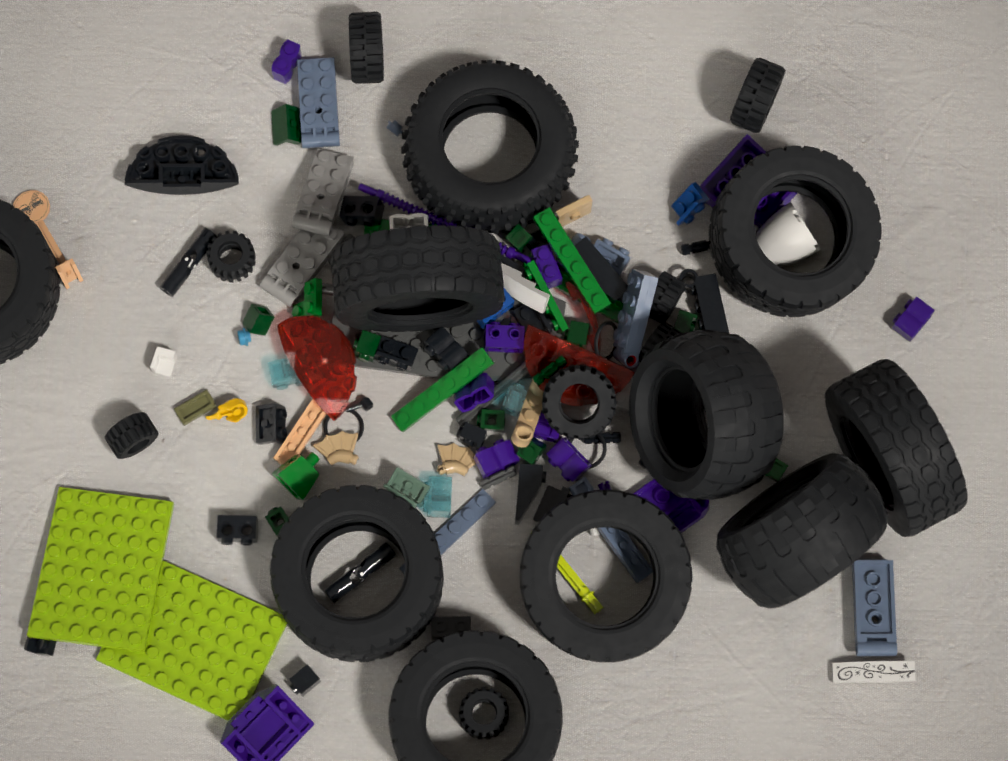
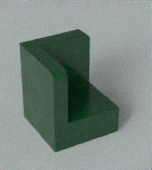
[505,224,533,254]
[242,304,275,336]

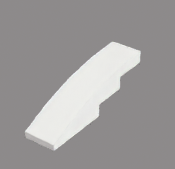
[501,263,550,314]

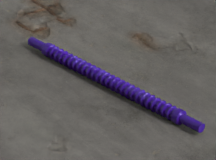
[358,183,532,264]

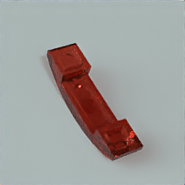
[565,282,602,354]

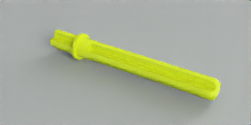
[530,533,604,615]

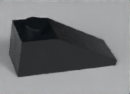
[515,463,546,525]

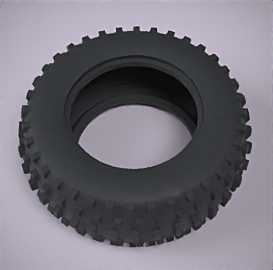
[401,60,579,234]

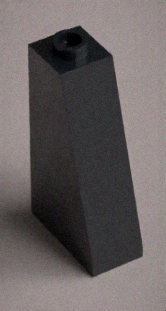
[556,237,628,304]

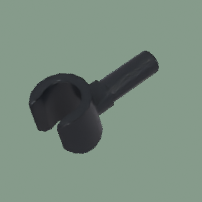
[345,397,373,413]

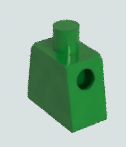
[271,452,320,500]

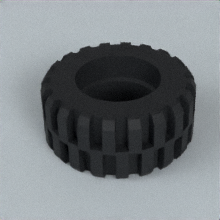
[349,11,384,84]
[730,57,786,133]
[542,364,616,440]

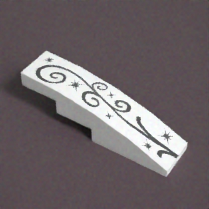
[832,661,916,684]

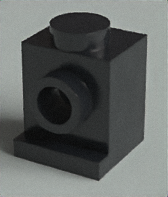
[456,422,487,451]

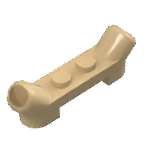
[511,374,550,447]

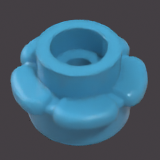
[237,328,251,346]

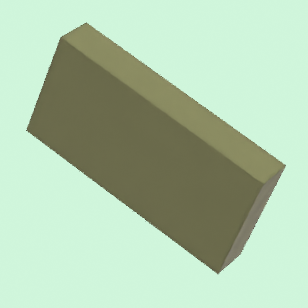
[174,389,217,426]

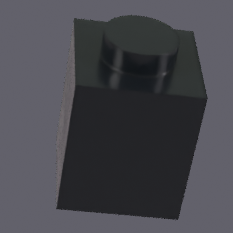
[289,664,321,697]

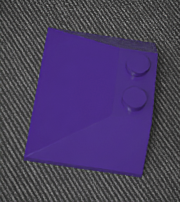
[220,684,315,761]

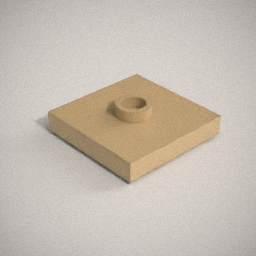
[555,195,593,227]

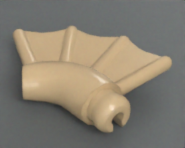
[313,431,359,466]
[437,443,476,476]

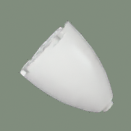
[755,202,821,268]

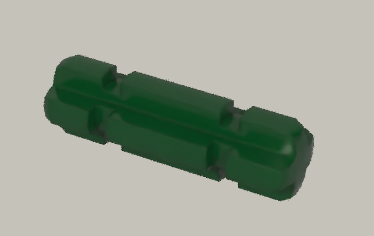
[533,356,567,385]

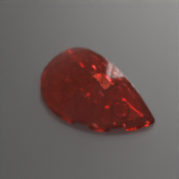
[277,315,357,421]
[524,325,635,406]

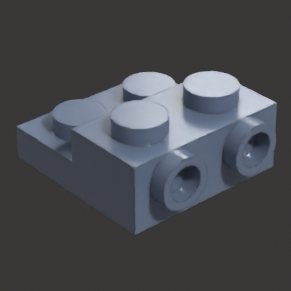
[594,237,632,277]

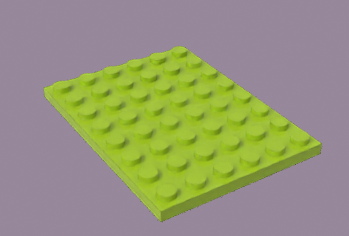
[27,487,174,653]
[96,561,287,721]

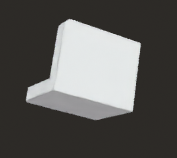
[150,346,178,377]

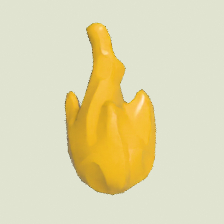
[206,398,248,423]

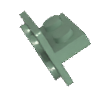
[383,467,431,508]

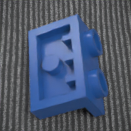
[671,182,709,226]

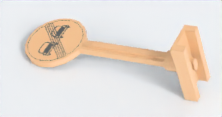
[13,190,83,289]

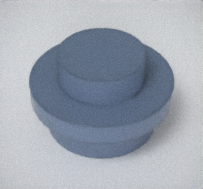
[386,120,403,137]

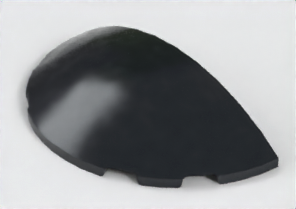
[125,135,239,195]

